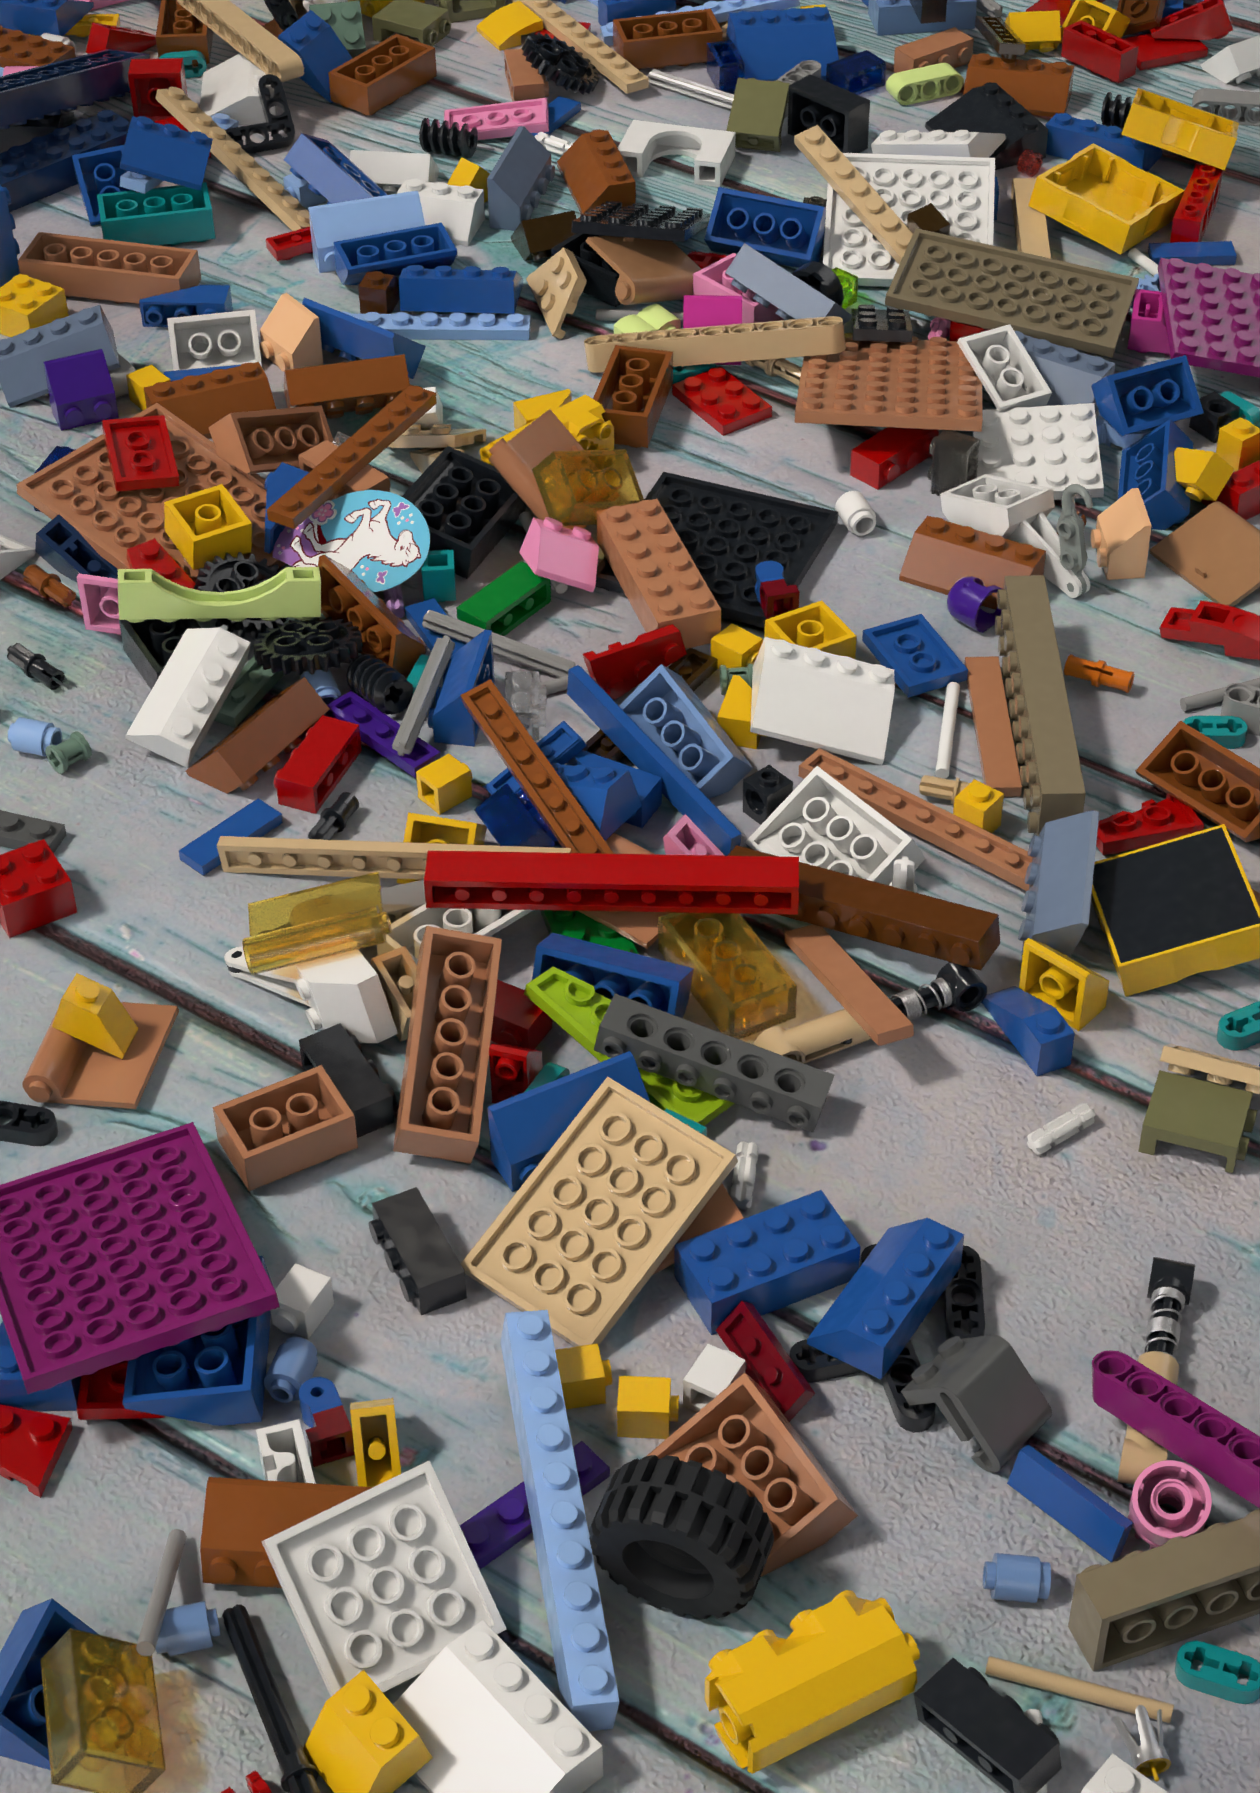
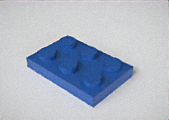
[862,614,968,698]

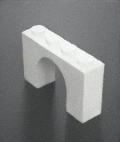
[618,120,736,187]

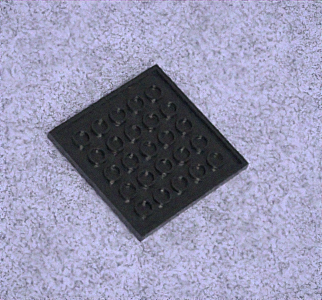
[595,472,838,628]

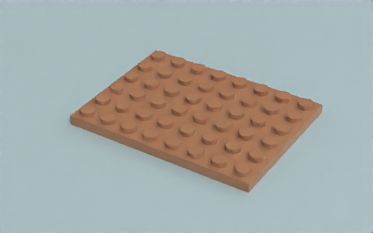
[795,333,983,432]
[16,403,286,583]

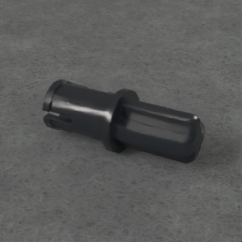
[7,643,65,690]
[308,792,359,840]

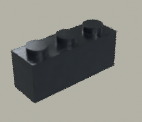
[299,1023,397,1138]
[368,1187,467,1315]
[914,1658,1062,1793]

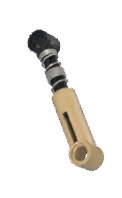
[754,962,988,1064]
[1117,1257,1195,1485]

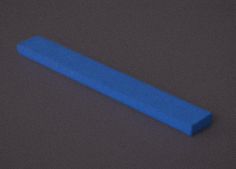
[567,665,742,856]

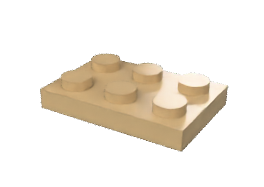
[1160,1044,1260,1094]

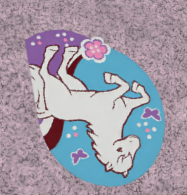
[273,490,430,593]

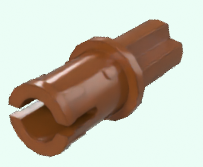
[23,564,76,607]

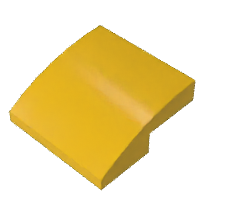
[476,0,543,51]

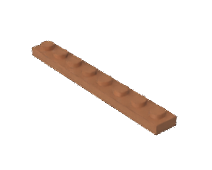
[798,748,1033,891]

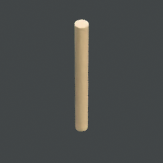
[985,1656,1174,1723]

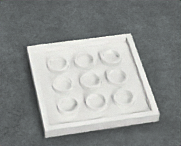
[973,403,1104,500]
[261,1460,506,1697]

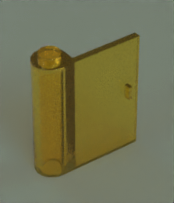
[242,872,392,975]

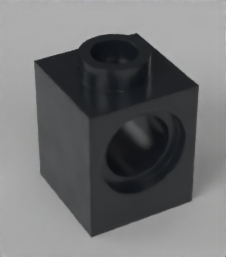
[1189,391,1240,443]
[742,765,793,825]

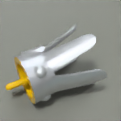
[1114,1705,1171,1782]

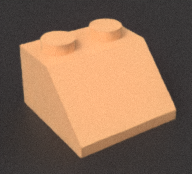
[260,293,324,372]
[1091,488,1152,580]

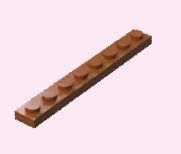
[267,384,437,529]
[460,679,614,854]

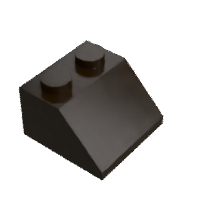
[511,211,577,263]

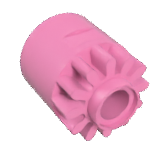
[1128,1460,1212,1549]

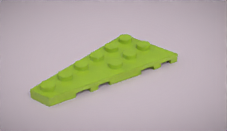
[524,966,735,1126]

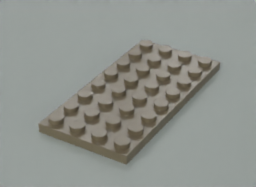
[885,228,1139,358]

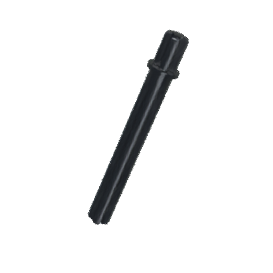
[222,1604,320,1793]

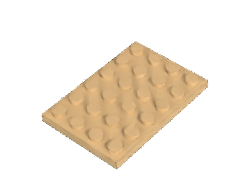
[461,1076,738,1347]

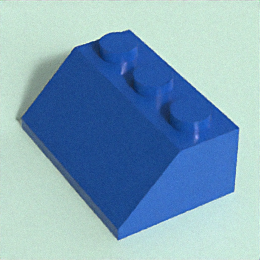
[119,116,213,191]
[1091,355,1204,436]
[428,630,495,747]
[519,763,642,841]
[0,1598,121,1772]

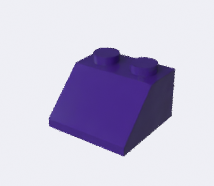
[43,349,119,431]

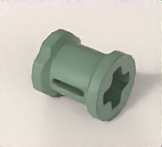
[719,663,754,695]
[45,731,92,774]

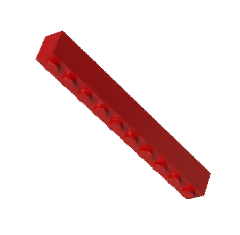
[424,850,799,915]

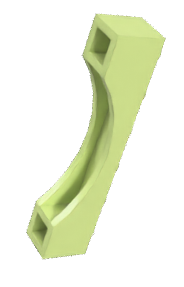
[118,567,321,623]

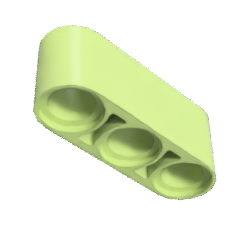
[886,63,964,105]

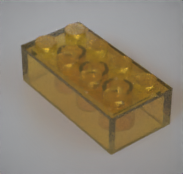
[658,912,797,1039]

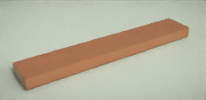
[964,656,1022,797]
[785,924,914,1046]

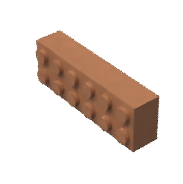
[18,232,202,304]
[596,499,721,649]
[393,926,502,1164]

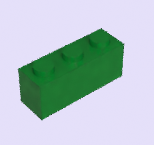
[456,561,551,636]

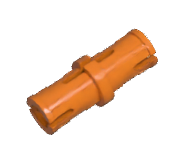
[1064,654,1135,693]

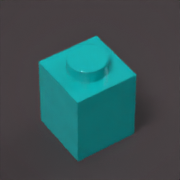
[422,550,456,602]

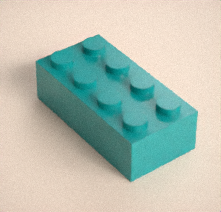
[97,182,216,246]

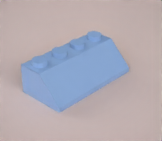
[308,191,425,273]

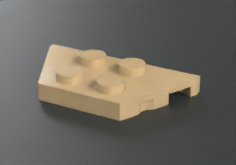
[526,248,587,340]
[388,424,486,448]

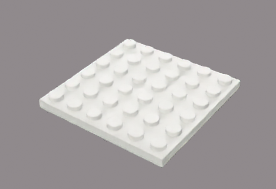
[823,153,995,287]

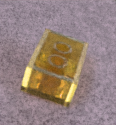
[532,449,644,526]
[40,1628,166,1793]

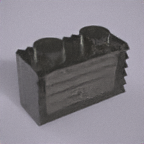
[927,430,980,496]

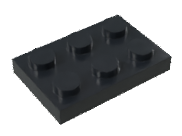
[851,305,913,342]

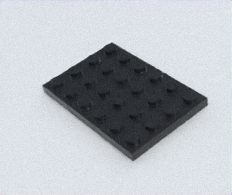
[571,201,710,242]

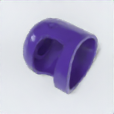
[947,576,1002,633]

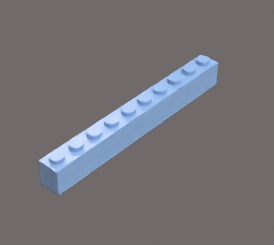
[501,1310,620,1731]

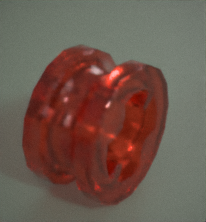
[1017,149,1043,177]

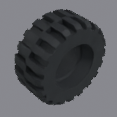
[589,1455,774,1619]

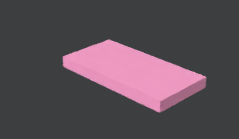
[444,98,549,140]

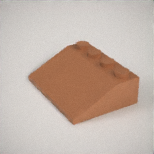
[647,1372,858,1577]

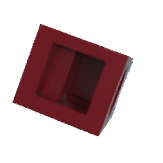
[755,561,800,619]
[298,1377,355,1467]

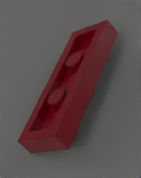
[716,1301,816,1422]

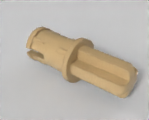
[919,775,970,805]

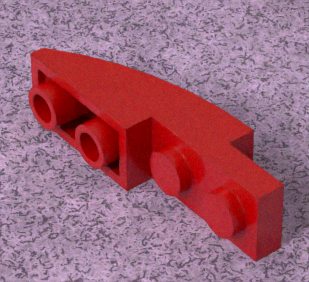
[1159,600,1260,660]

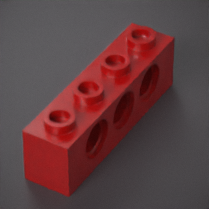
[1170,164,1223,243]

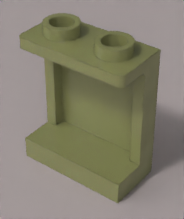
[372,0,451,47]
[434,0,505,23]
[726,78,790,152]
[1138,1070,1257,1173]

